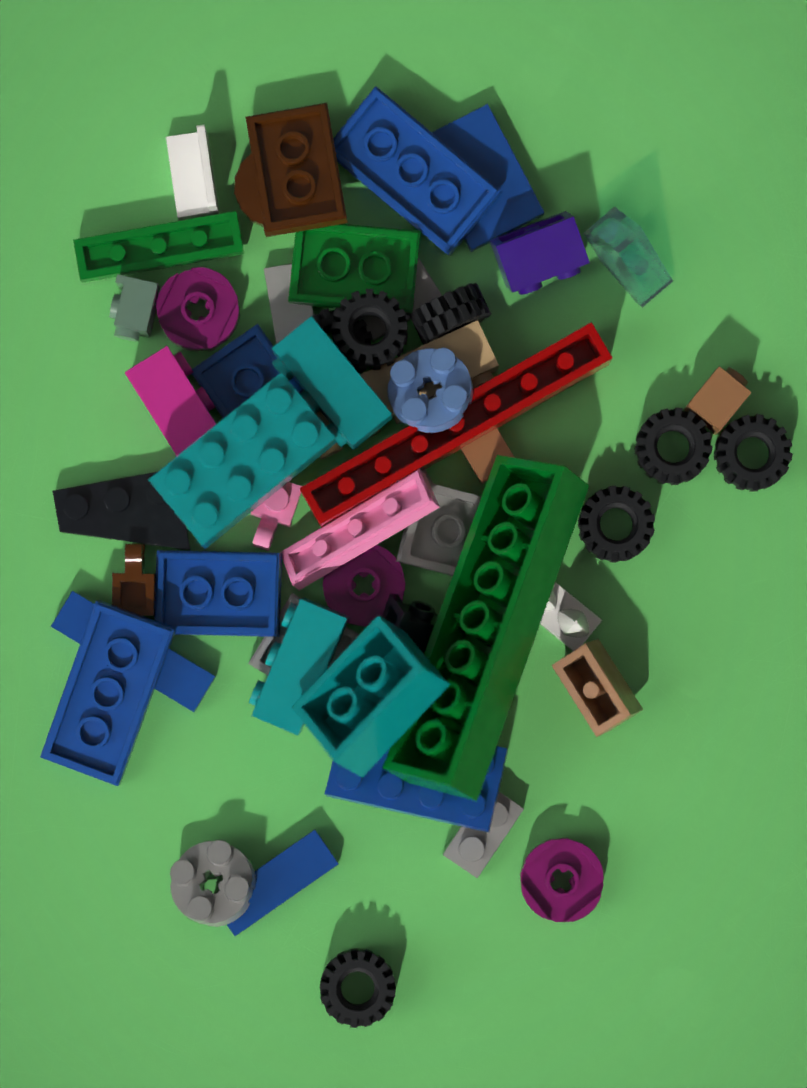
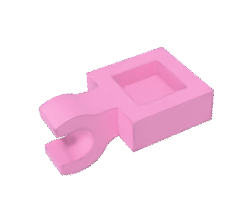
[250,482,302,551]

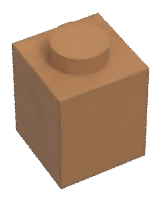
[683,366,752,435]

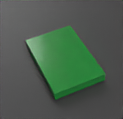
[288,224,421,315]

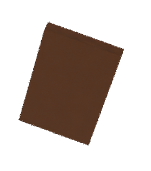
[246,103,348,237]

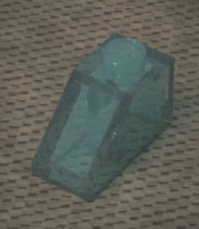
[583,207,673,307]

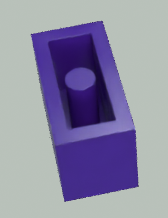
[489,211,590,295]

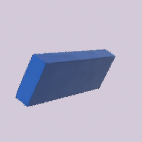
[227,829,339,936]

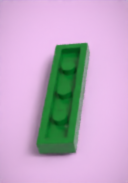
[73,211,244,283]

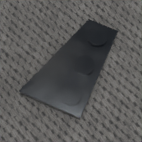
[53,472,191,551]

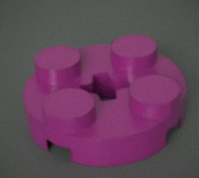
[156,267,240,352]
[322,545,406,627]
[520,838,604,922]

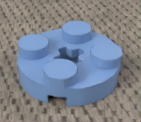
[388,348,473,433]

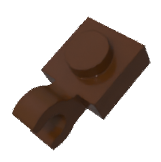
[112,544,156,616]

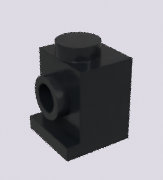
[382,593,438,653]

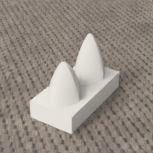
[540,582,602,651]

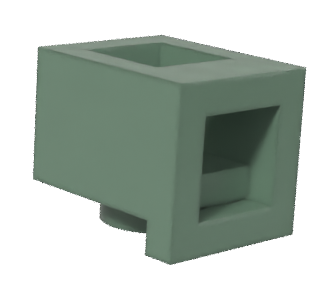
[109,274,161,342]

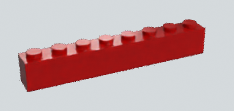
[299,322,613,527]

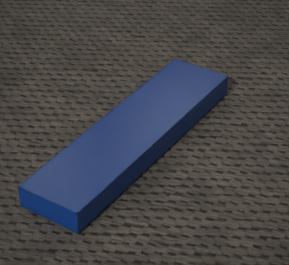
[51,591,216,712]

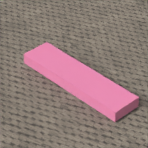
[280,469,440,591]

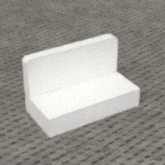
[166,124,219,220]

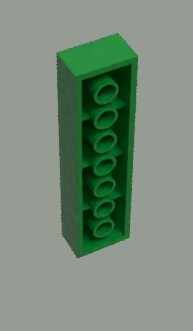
[383,455,589,801]

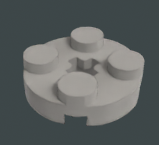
[170,840,256,927]

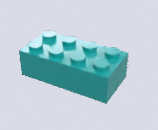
[148,372,336,549]

